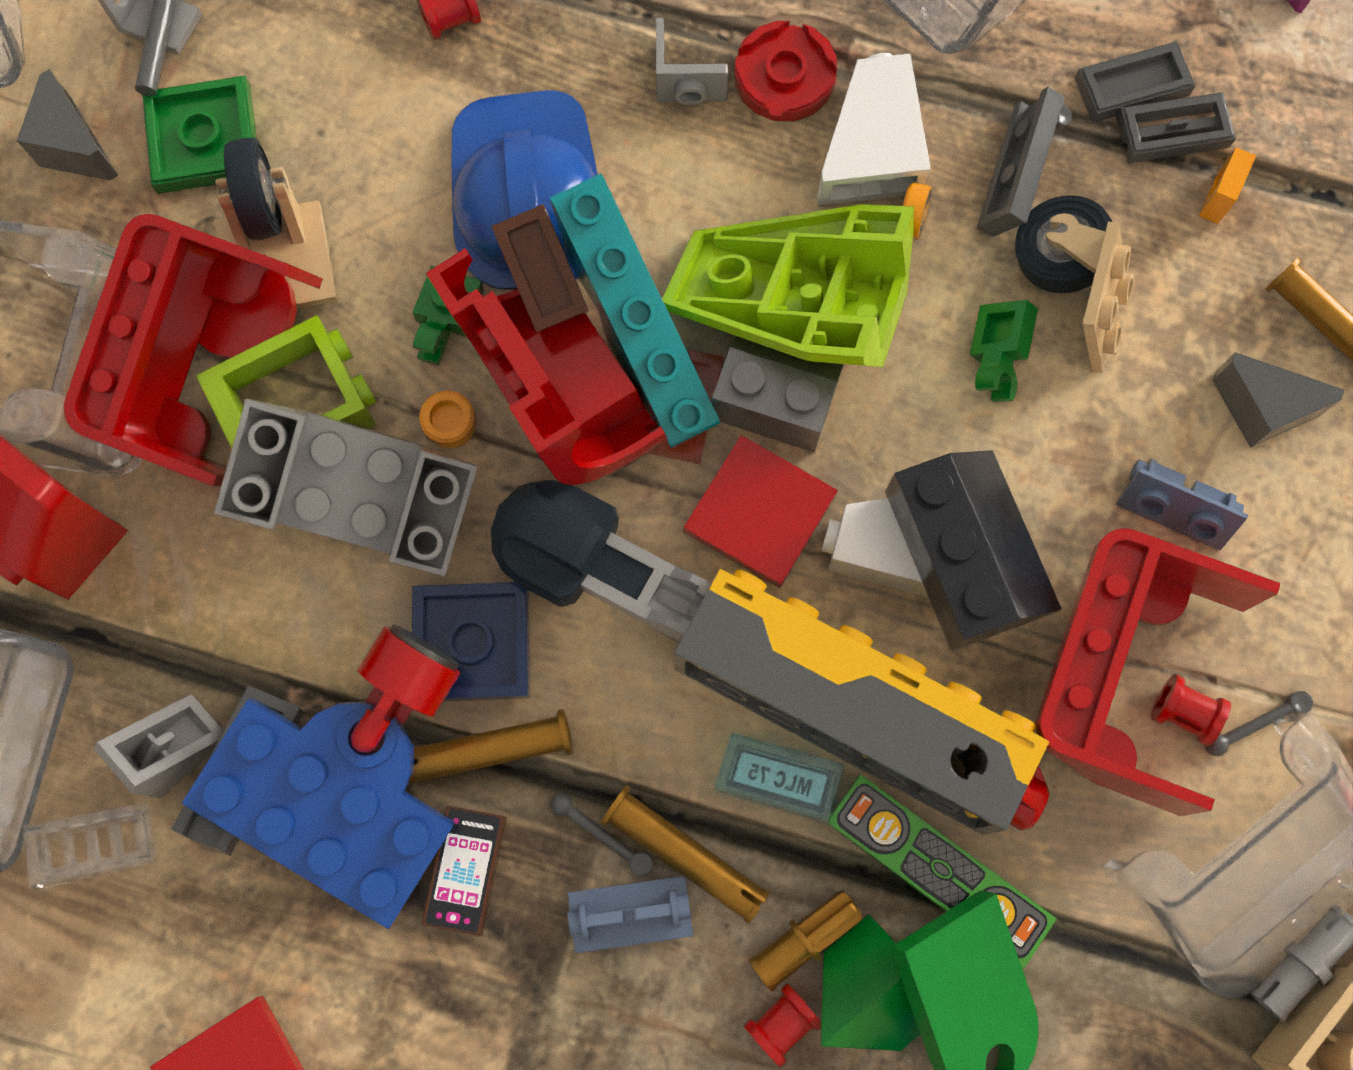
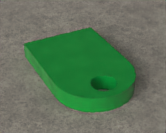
[890,890,1039,1070]

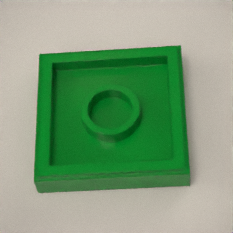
[142,75,257,194]

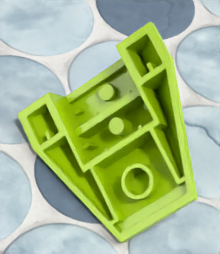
[662,204,915,367]

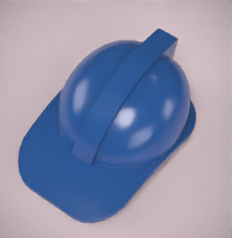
[452,90,598,289]

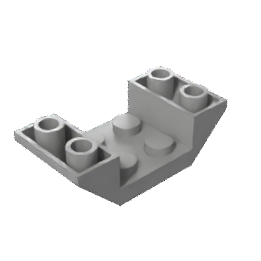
[214,399,478,576]

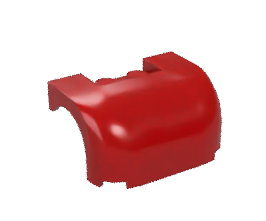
[426,248,668,485]

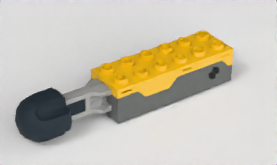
[490,480,1050,835]

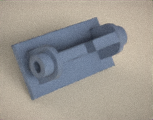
[1116,458,1248,551]
[568,876,693,953]

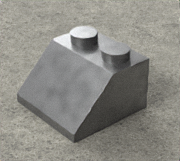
[712,336,844,453]

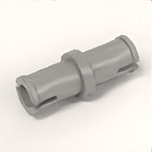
[1251,904,1353,1023]

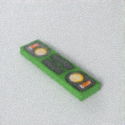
[825,774,1057,969]

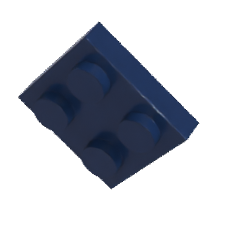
[412,582,530,702]

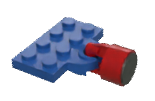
[181,624,461,929]

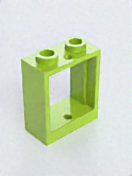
[196,315,377,448]

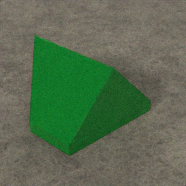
[821,914,920,1051]

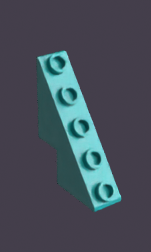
[550,173,720,448]

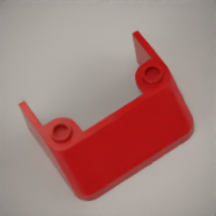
[64,214,323,486]
[0,436,128,600]
[1035,528,1281,816]

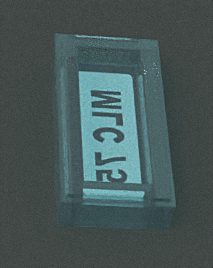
[715,732,845,824]

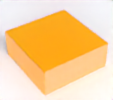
[1198,147,1256,224]

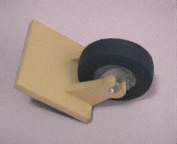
[214,138,338,309]
[1015,195,1134,373]

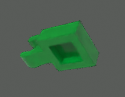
[412,266,484,365]
[970,300,1038,402]

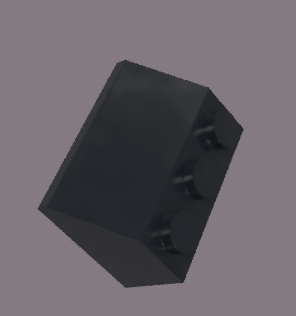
[885,450,1062,651]

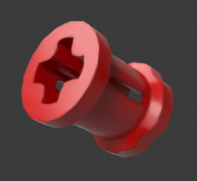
[416,0,482,41]
[1151,674,1231,746]
[743,983,821,1068]

